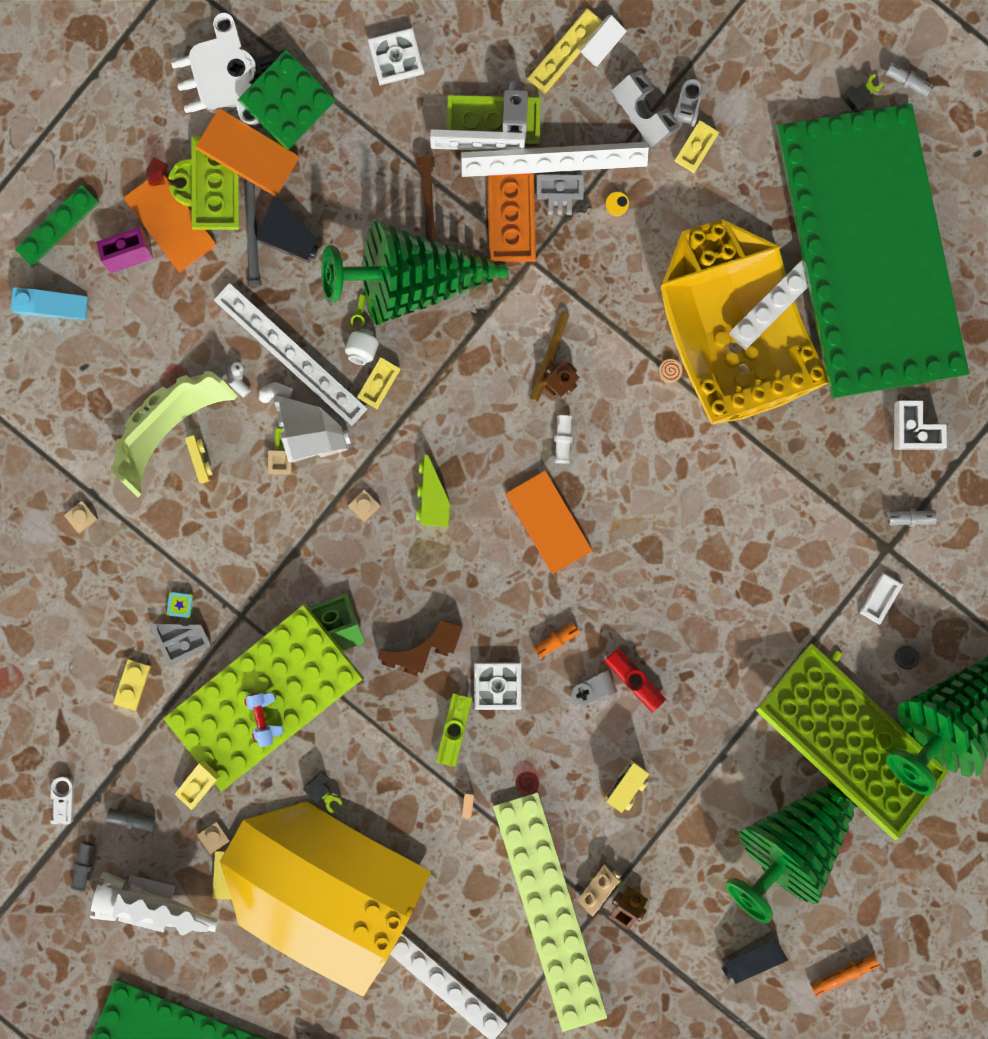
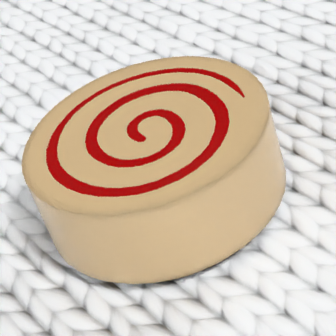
[659,359,682,383]

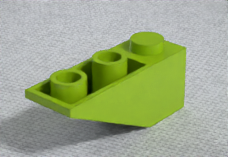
[416,455,450,527]

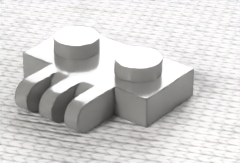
[537,175,584,215]

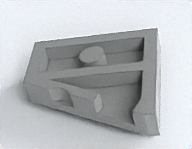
[149,624,212,666]

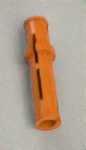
[810,953,880,997]

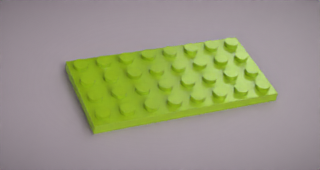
[163,604,364,792]
[756,643,949,840]

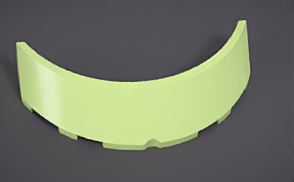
[111,371,238,497]

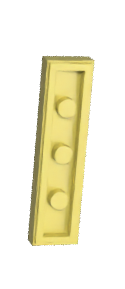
[527,8,603,95]

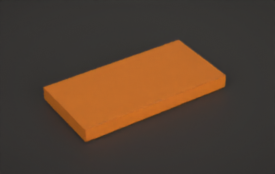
[195,108,300,197]
[123,170,217,273]
[487,173,536,263]
[505,470,592,574]

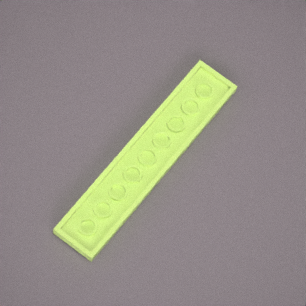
[493,792,607,1032]

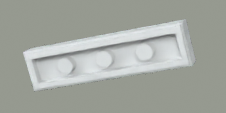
[430,129,525,151]

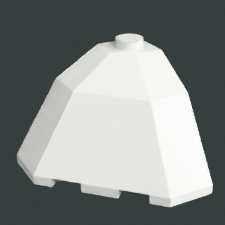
[273,395,351,463]

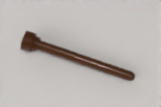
[416,156,436,242]

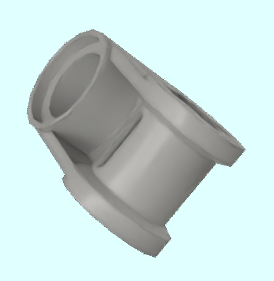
[673,79,703,127]
[571,670,618,705]

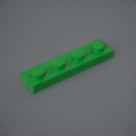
[15,185,99,267]

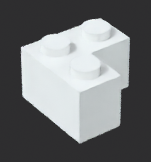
[894,401,947,450]

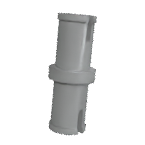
[885,61,933,97]
[887,509,937,527]

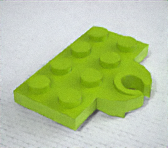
[447,95,541,152]
[168,136,239,230]

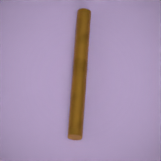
[530,311,570,402]

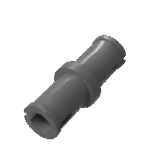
[106,808,156,832]
[71,842,96,891]

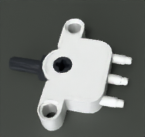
[171,13,290,128]

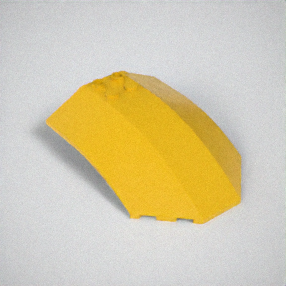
[220,801,431,996]

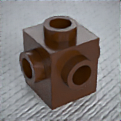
[539,361,580,399]
[609,886,648,930]

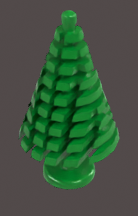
[321,221,509,325]
[886,656,988,795]
[725,782,858,923]

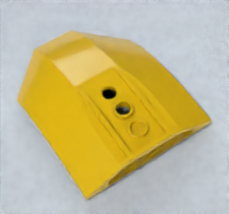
[661,219,828,424]

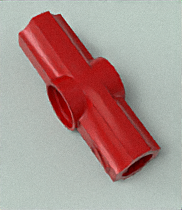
[604,647,667,713]

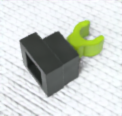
[841,74,884,112]
[303,771,342,813]

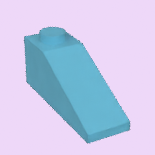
[11,287,88,320]

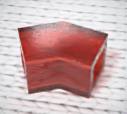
[147,157,168,187]

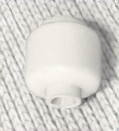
[345,329,379,365]

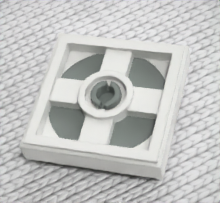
[368,27,424,86]
[474,662,521,710]

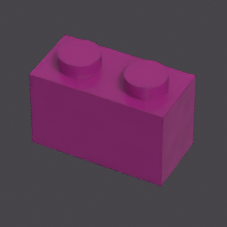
[96,227,154,274]

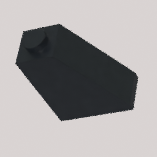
[256,196,320,263]
[721,932,788,984]

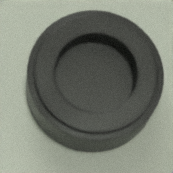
[894,646,919,670]

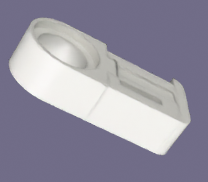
[50,776,74,825]

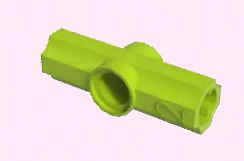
[436,693,473,767]

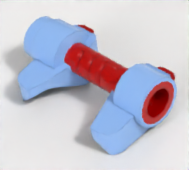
[244,692,284,747]

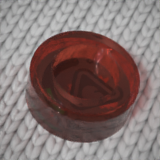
[516,771,539,795]

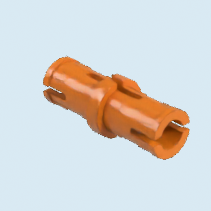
[532,622,580,659]

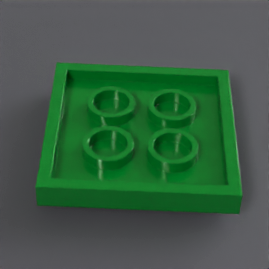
[237,49,336,150]

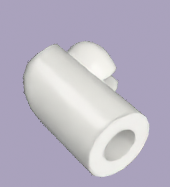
[228,362,251,398]
[258,382,294,403]

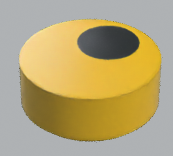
[605,192,629,216]

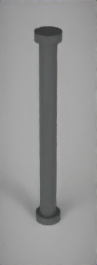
[243,178,262,287]

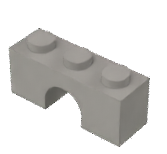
[611,70,681,148]

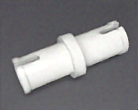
[554,415,573,464]

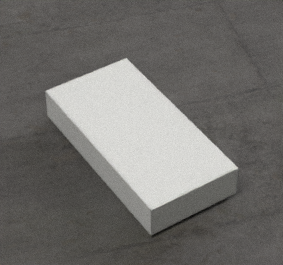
[579,15,626,66]
[859,572,903,625]

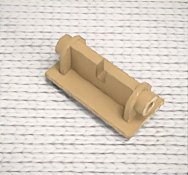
[577,865,622,916]

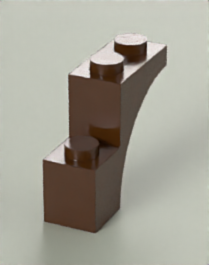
[378,619,463,676]

